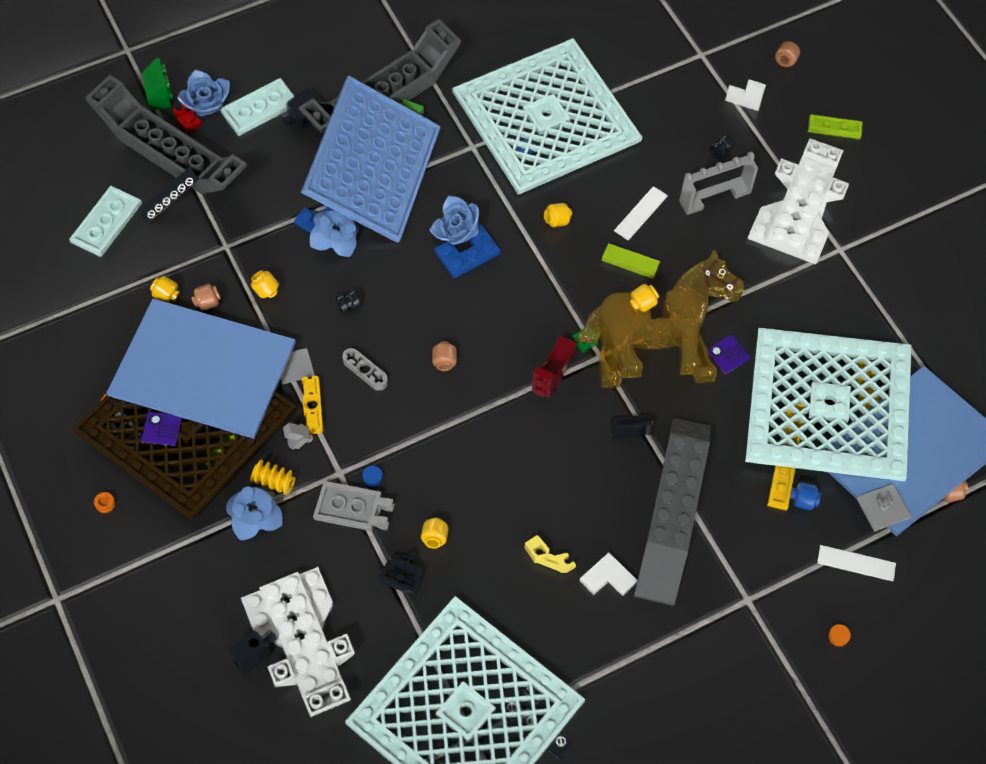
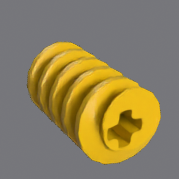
[250,459,296,495]

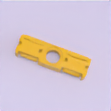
[301,376,323,434]

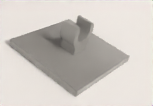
[856,484,912,532]

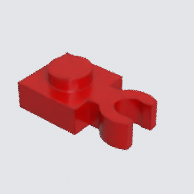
[173,104,202,133]

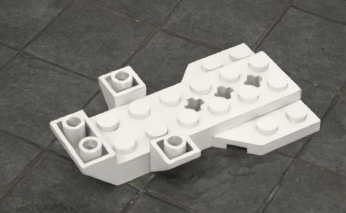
[748,139,849,264]
[241,567,355,717]

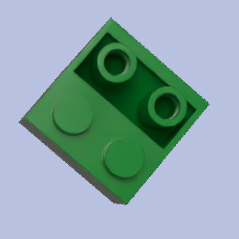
[141,58,173,111]

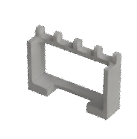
[679,152,758,215]

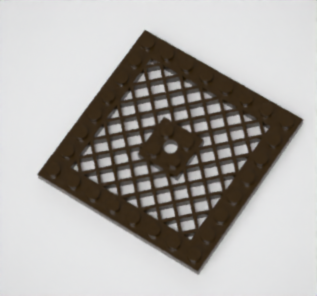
[73,391,297,521]

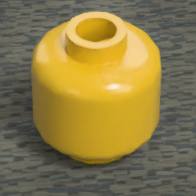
[544,203,572,227]
[251,270,279,298]
[150,276,180,303]
[629,284,659,312]
[421,518,449,549]

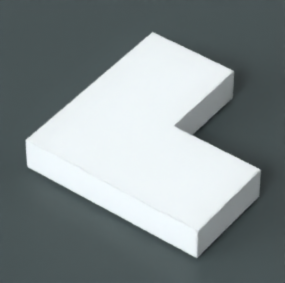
[725,80,766,111]
[580,553,638,596]

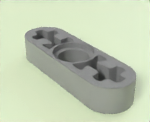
[342,348,388,390]

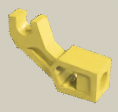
[525,535,576,573]

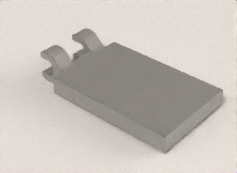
[313,481,394,531]

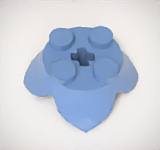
[178,70,230,116]
[430,196,479,245]
[310,210,359,257]
[226,486,283,540]

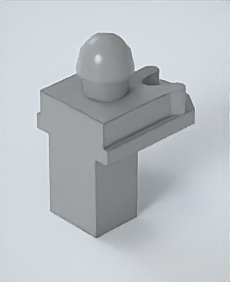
[283,423,313,450]

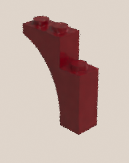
[532,336,577,398]

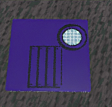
[706,335,751,374]
[141,412,182,446]

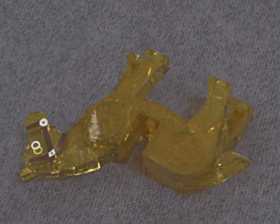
[578,250,744,388]

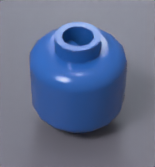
[790,483,821,510]

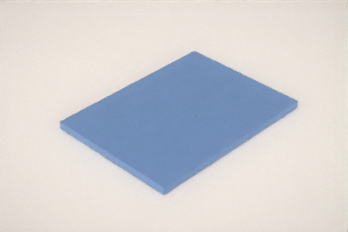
[301,75,441,243]
[107,299,296,439]
[824,366,986,536]

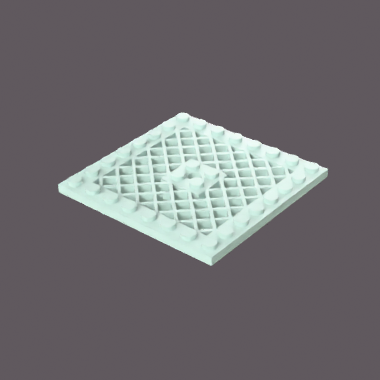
[453,39,642,195]
[745,328,911,481]
[345,596,585,764]

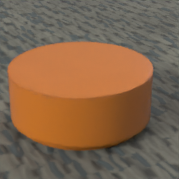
[94,492,116,513]
[828,624,851,647]

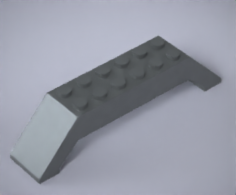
[299,19,461,133]
[85,75,247,194]
[634,417,711,606]

